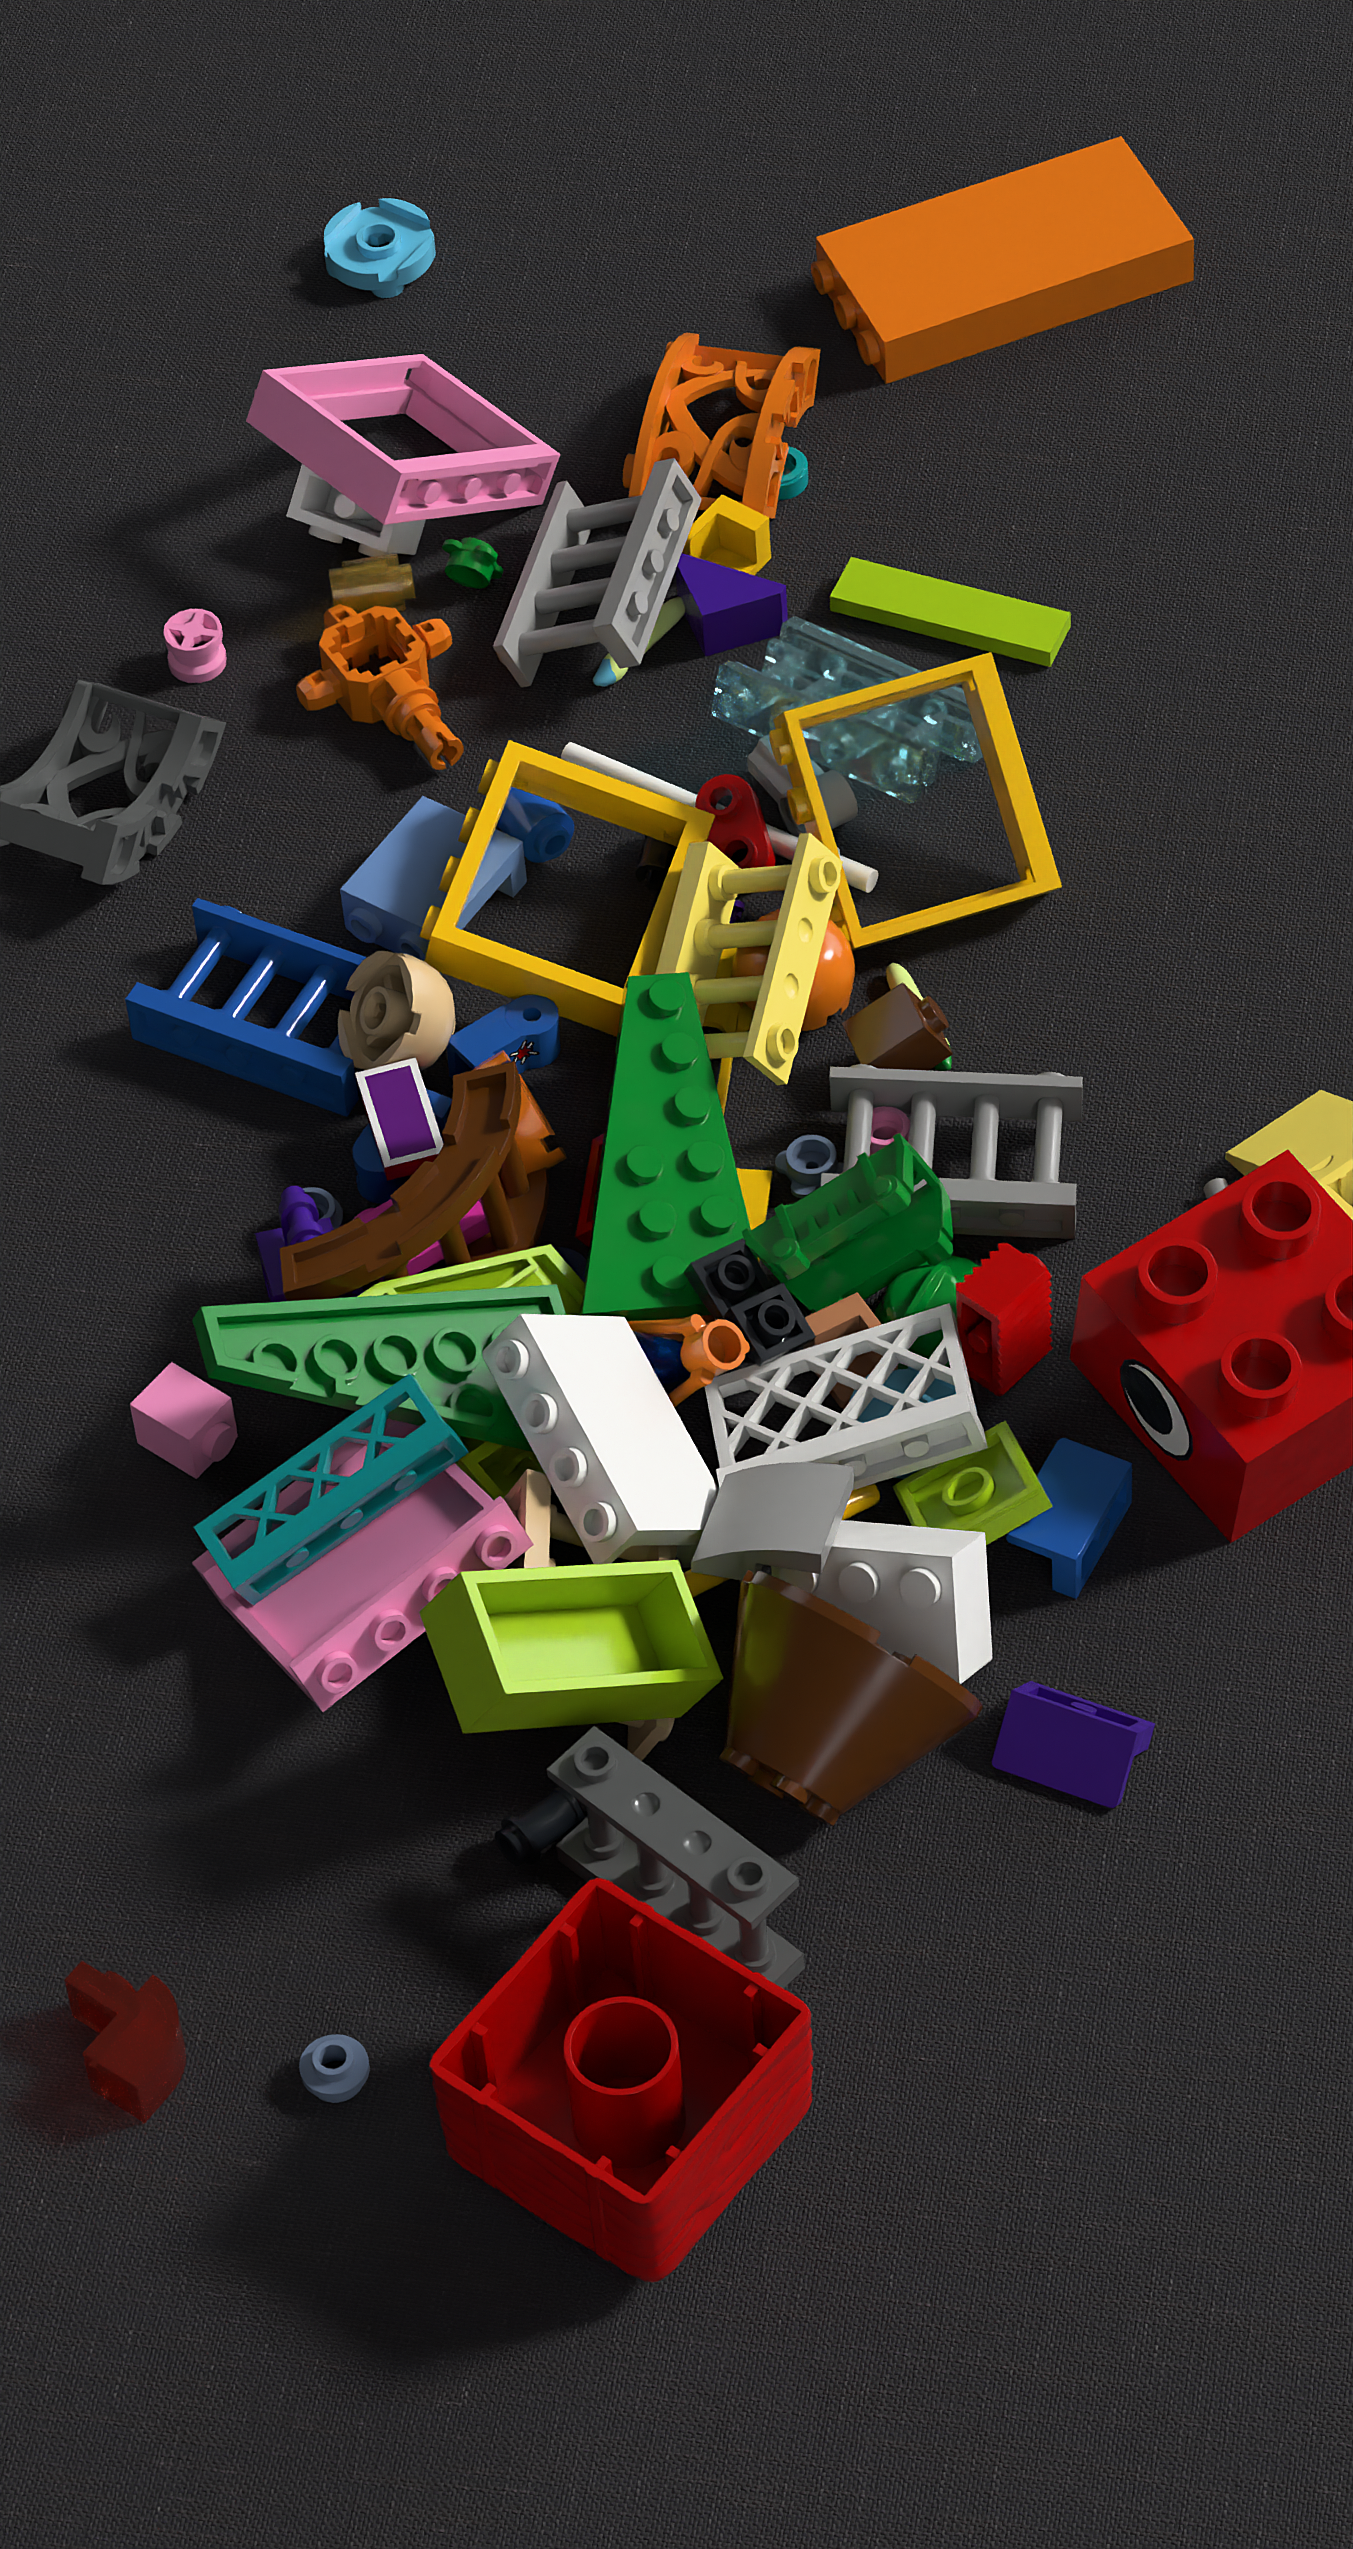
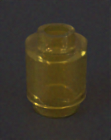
[328,553,415,614]

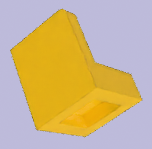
[682,495,771,575]

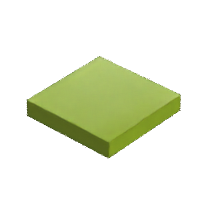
[893,1421,1053,1545]

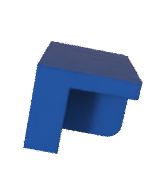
[1006,1438,1132,1599]

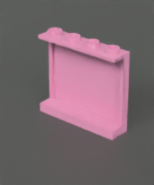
[192,1419,534,1712]

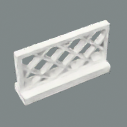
[704,1303,988,1490]

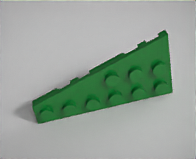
[192,1284,566,1452]

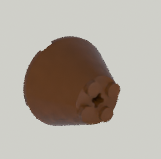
[719,1570,983,1826]

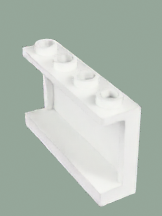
[483,1314,719,1568]

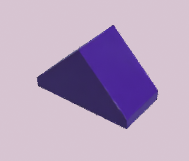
[676,553,788,657]

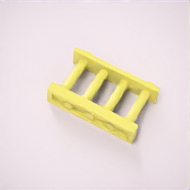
[655,833,843,1085]

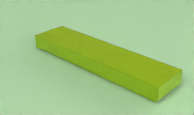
[830,557,1071,667]

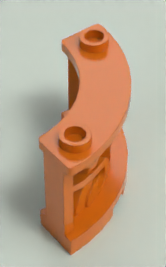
[623,333,821,519]

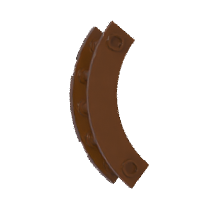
[280,1061,549,1301]

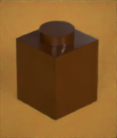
[842,982,953,1071]

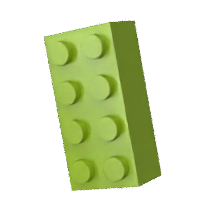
[419,1560,723,1734]

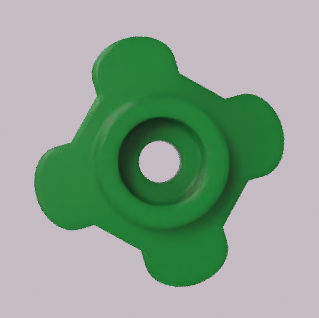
[442,537,504,589]

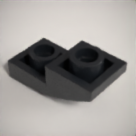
[684,1238,816,1367]

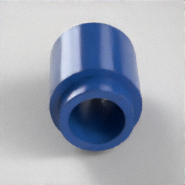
[497,787,574,863]

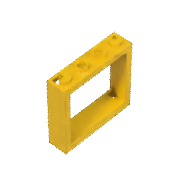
[769,652,1062,951]
[419,740,715,1037]

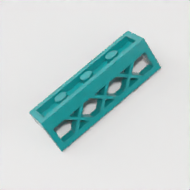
[194,1373,469,1606]

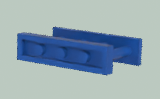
[125,898,367,1117]

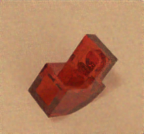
[64,1961,186,2123]

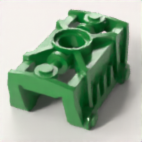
[742,1133,953,1314]

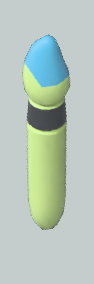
[593,597,685,687]

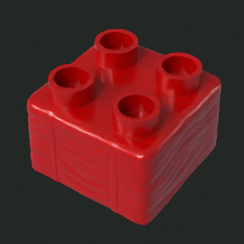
[429,1878,813,2282]

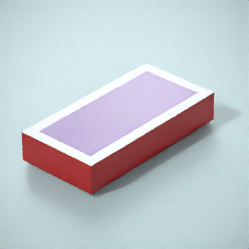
[355,1057,444,1181]

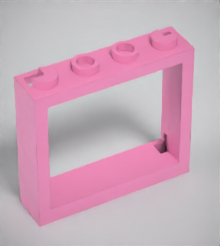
[246,354,560,525]

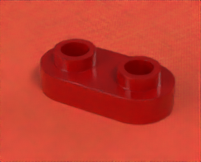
[695,774,775,869]

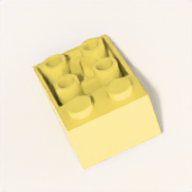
[1225,1090,1353,1220]

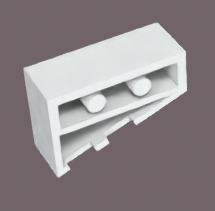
[771,1520,993,1684]

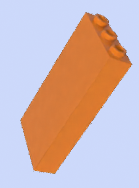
[811,136,1194,384]

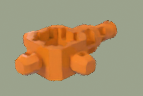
[296,604,464,770]

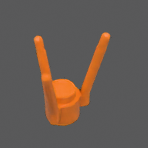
[628,1314,750,1408]

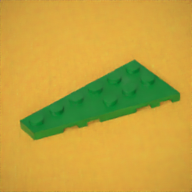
[579,972,759,1322]

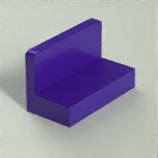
[992,1681,1155,1808]

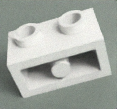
[286,464,426,561]

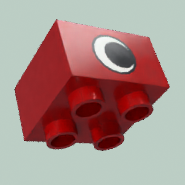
[1069,1149,1353,1543]

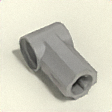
[747,734,858,837]

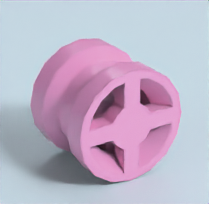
[163,609,227,683]

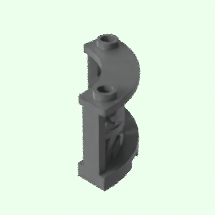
[0,680,226,885]

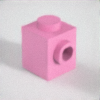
[130,1362,238,1479]

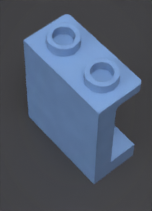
[340,796,527,975]

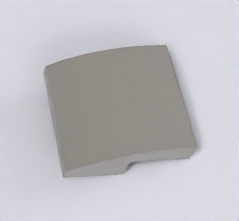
[691,1462,854,1581]

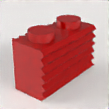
[955,1243,1053,1396]

